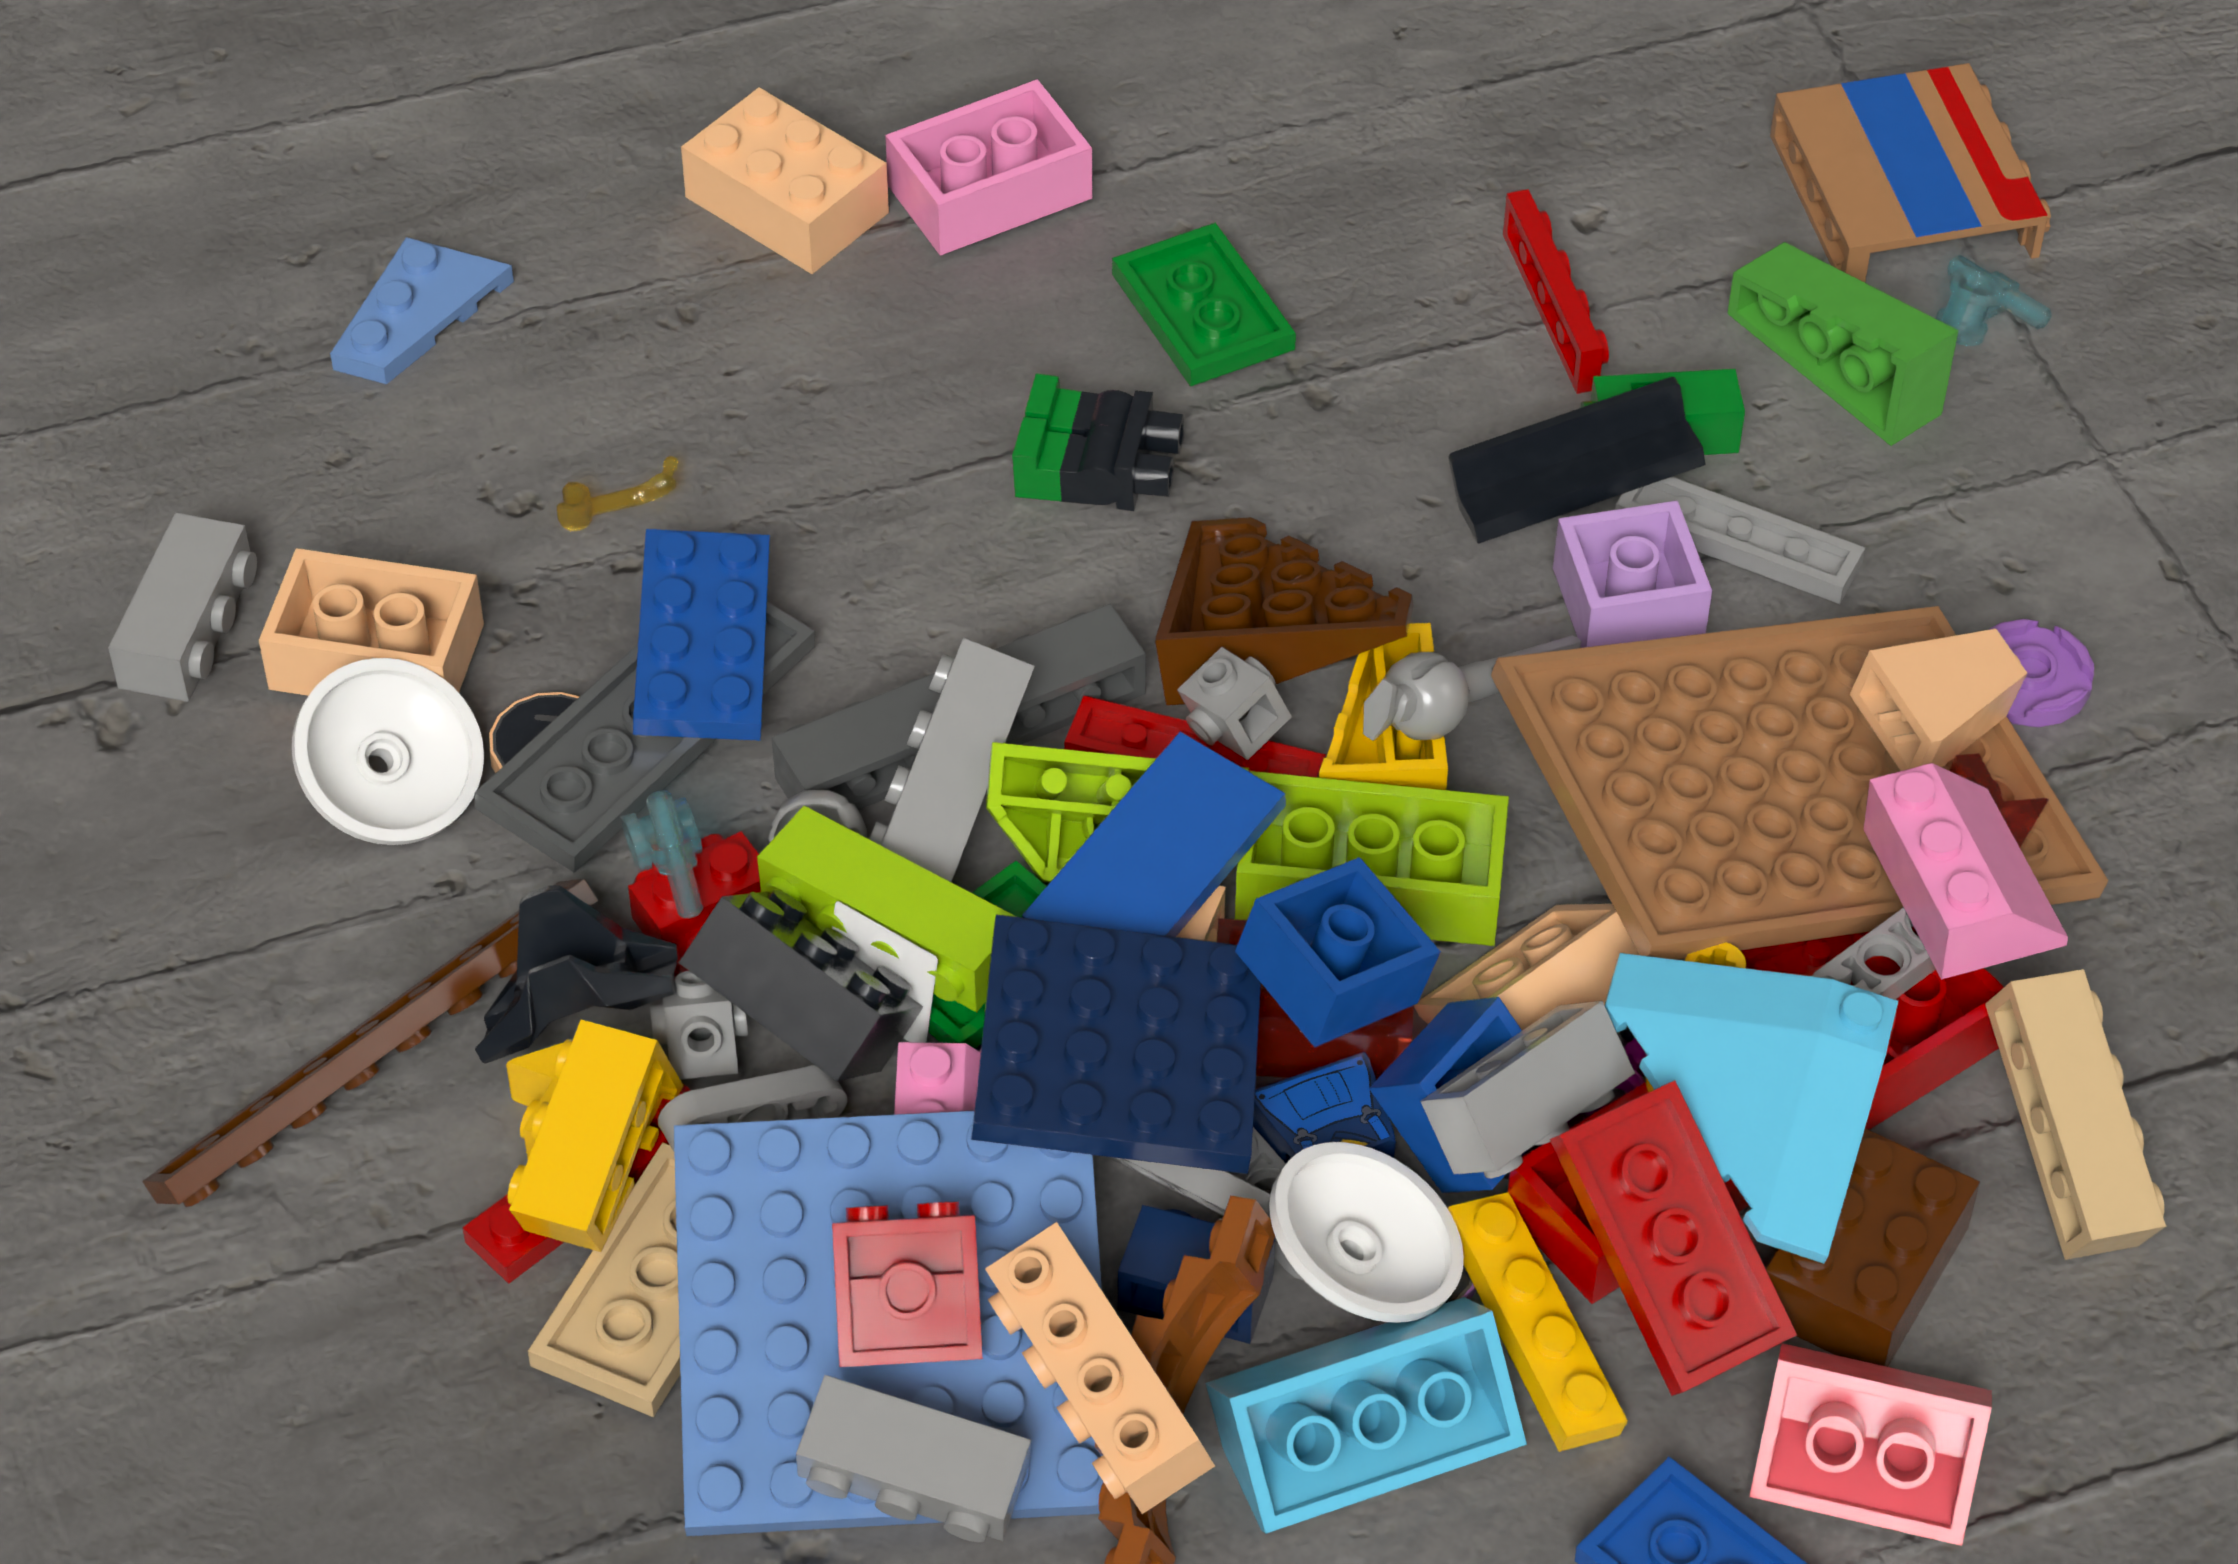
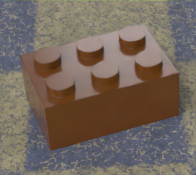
[1766,1129,1980,1367]

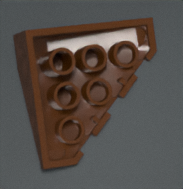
[1155,517,1414,705]

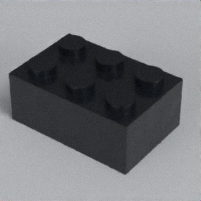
[679,889,923,1081]

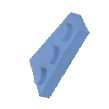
[330,237,514,384]

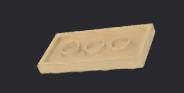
[528,1143,681,1417]

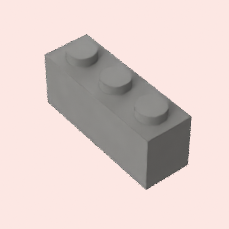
[108,512,257,702]
[1420,1001,1635,1178]
[796,1375,1031,1542]

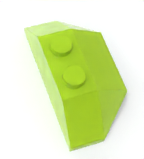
[986,742,1249,883]

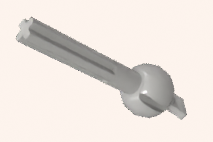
[1363,635,1582,741]

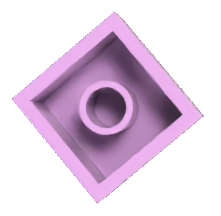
[1553,501,1712,648]

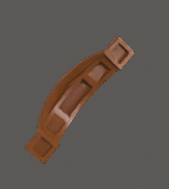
[1094,1195,1275,1564]

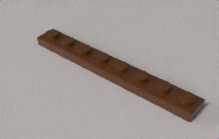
[142,879,598,1207]

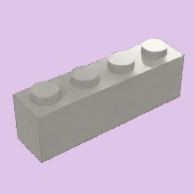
[869,637,1035,882]

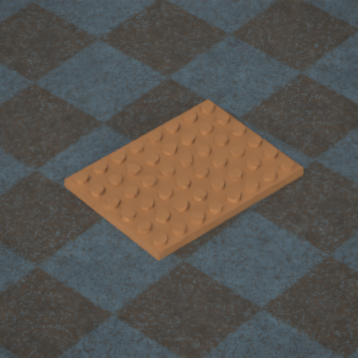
[1491,606,2108,960]

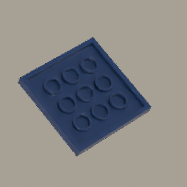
[971,915,1261,1174]

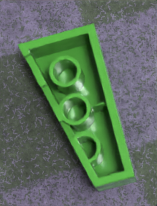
[1727,242,1959,446]

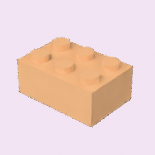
[681,87,889,274]
[259,548,484,696]

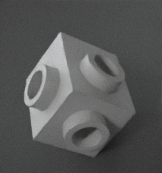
[1177,647,1292,760]
[650,971,748,1080]

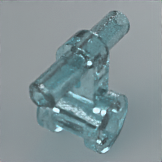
[1935,255,2052,346]
[621,790,703,918]

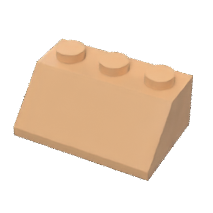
[1414,904,1639,1030]

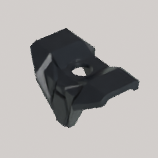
[475,885,680,1064]

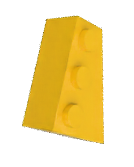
[1319,623,1448,790]
[507,1019,683,1252]

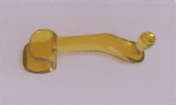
[557,456,679,531]

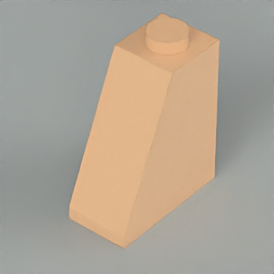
[1849,629,2027,771]

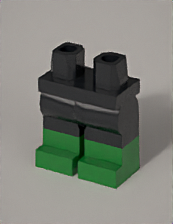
[1012,373,1184,511]

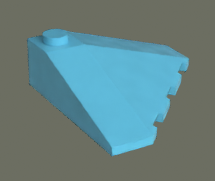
[1604,953,1898,1264]

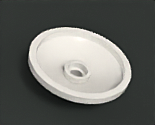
[292,658,484,845]
[1269,1142,1464,1323]

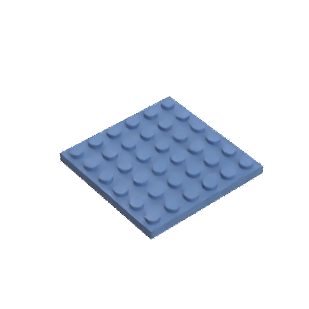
[674,1111,1103,1536]

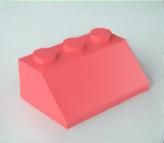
[1749,1343,1992,1546]

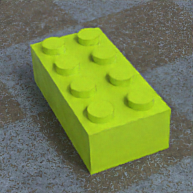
[1235,771,1509,946]

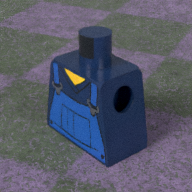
[1253,1052,1396,1164]

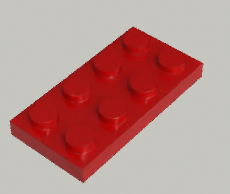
[1549,1080,1797,1396]

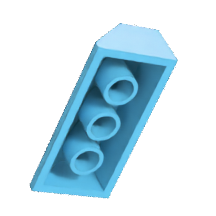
[1206,1297,1527,1534]

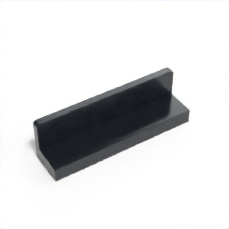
[1448,377,1706,544]

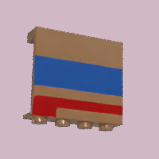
[1770,63,2051,282]

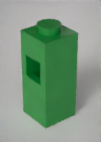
[1581,369,1745,455]

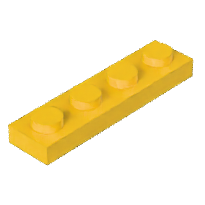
[1448,1192,1628,1452]

